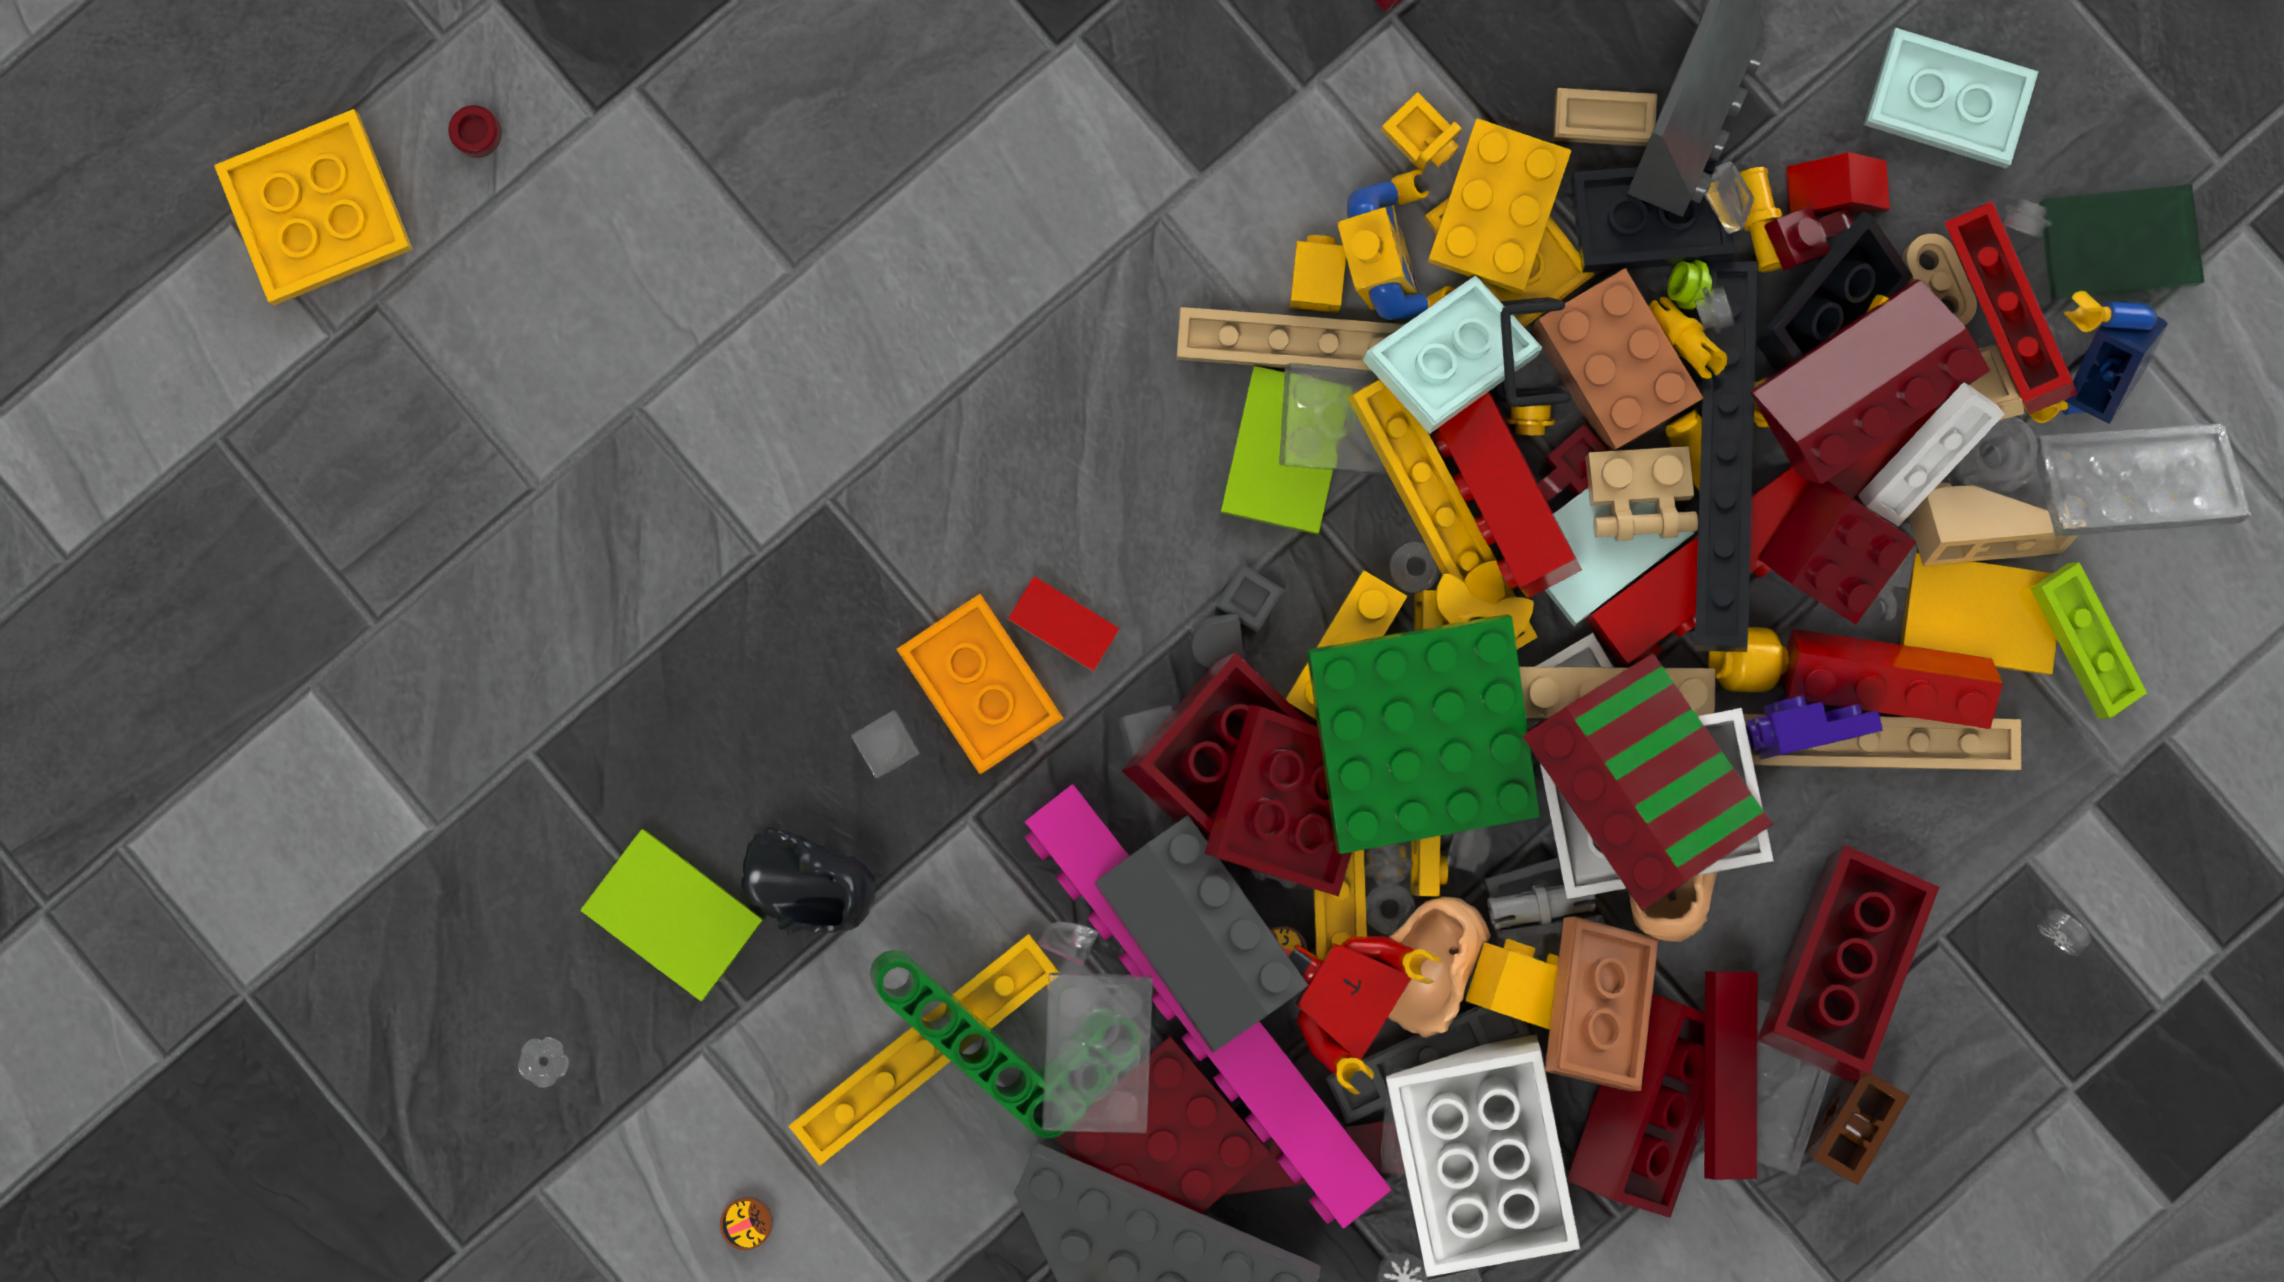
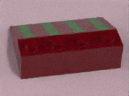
[1522,654,1773,912]

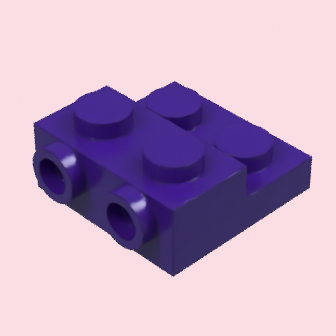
[1745,696,1883,759]

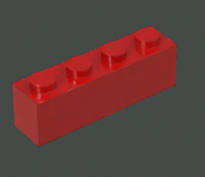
[1944,201,2078,414]
[1431,392,1582,598]
[1782,628,2003,729]

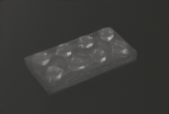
[2031,424,2251,537]

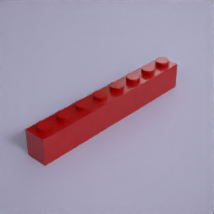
[1585,406,1939,667]

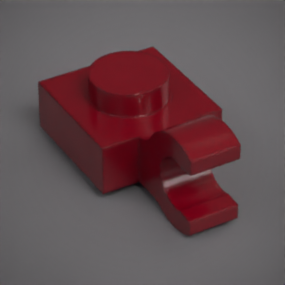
[1764,207,1854,271]
[1538,424,1608,502]

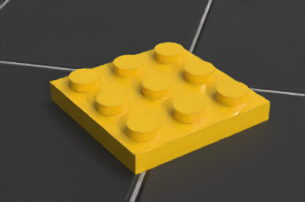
[214,109,413,306]

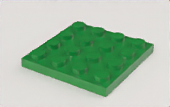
[1306,614,1540,854]

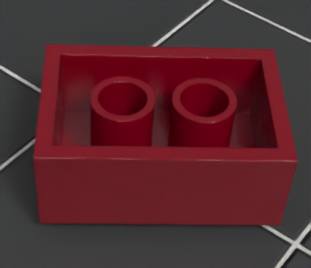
[1121,652,1309,837]

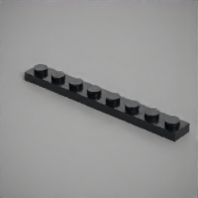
[1695,261,1758,652]

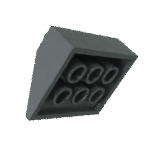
[1627,0,1766,217]

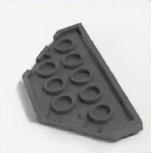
[1014,1142,1322,1282]

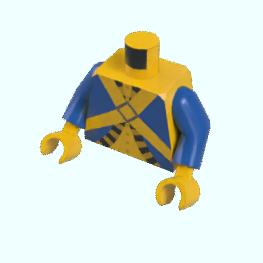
[1337,169,1455,320]

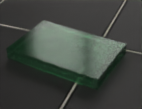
[2039,184,2205,300]

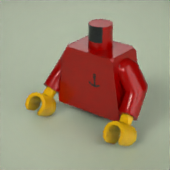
[1288,936,1441,1095]

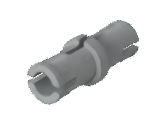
[1487,884,1595,931]

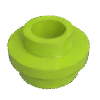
[1667,260,1712,310]

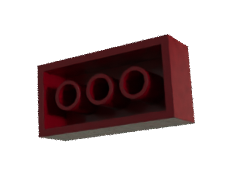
[1757,845,1940,1083]

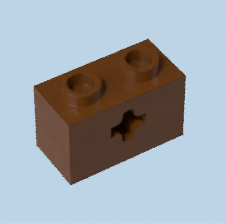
[1800,1072,1910,1185]

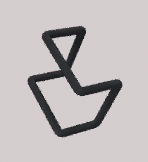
[1494,297,1572,407]

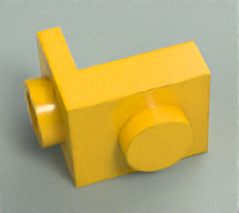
[1380,92,1462,171]

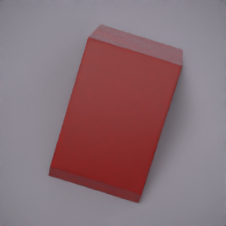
[1785,152,1890,216]

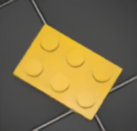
[1427,118,1572,294]

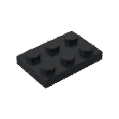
[1570,160,1735,273]

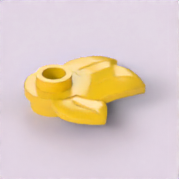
[1435,560,1534,638]

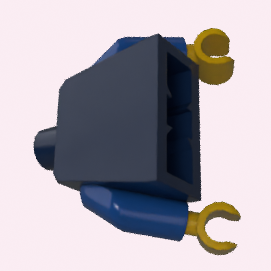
[2023,291,2168,424]

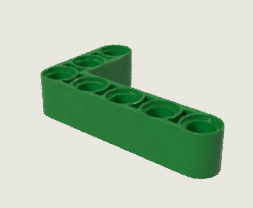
[870,950,1141,1139]

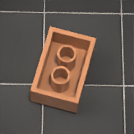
[1531,268,1703,451]

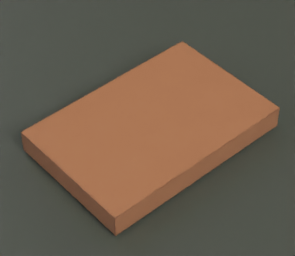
[1545,917,1659,1091]

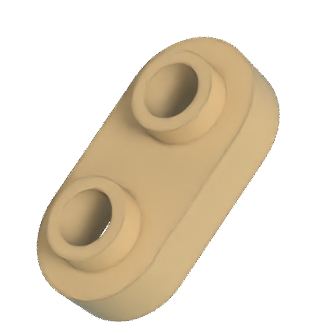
[1902,233,1977,325]

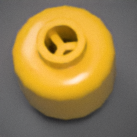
[1708,627,1789,692]

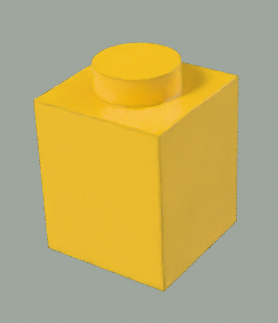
[1289,235,1346,314]

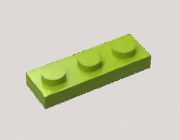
[2030,562,2147,719]

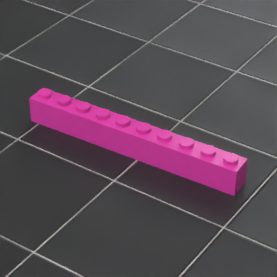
[1024,784,1392,1229]

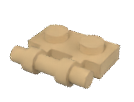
[1585,446,1698,541]

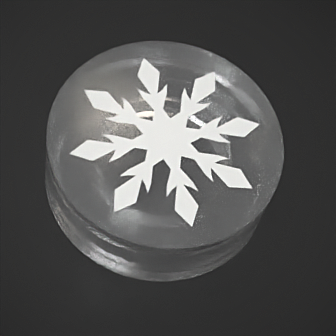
[2037,909,2091,957]
[1377,1251,1429,1282]

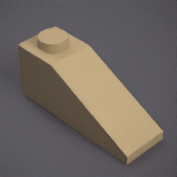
[1909,483,2083,566]

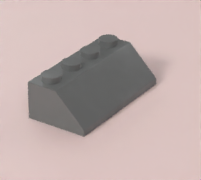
[1094,815,1309,1053]

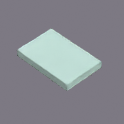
[1864,28,2038,169]
[1363,275,1543,434]
[1545,488,1694,626]

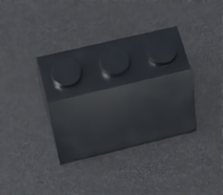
[1756,211,1913,372]

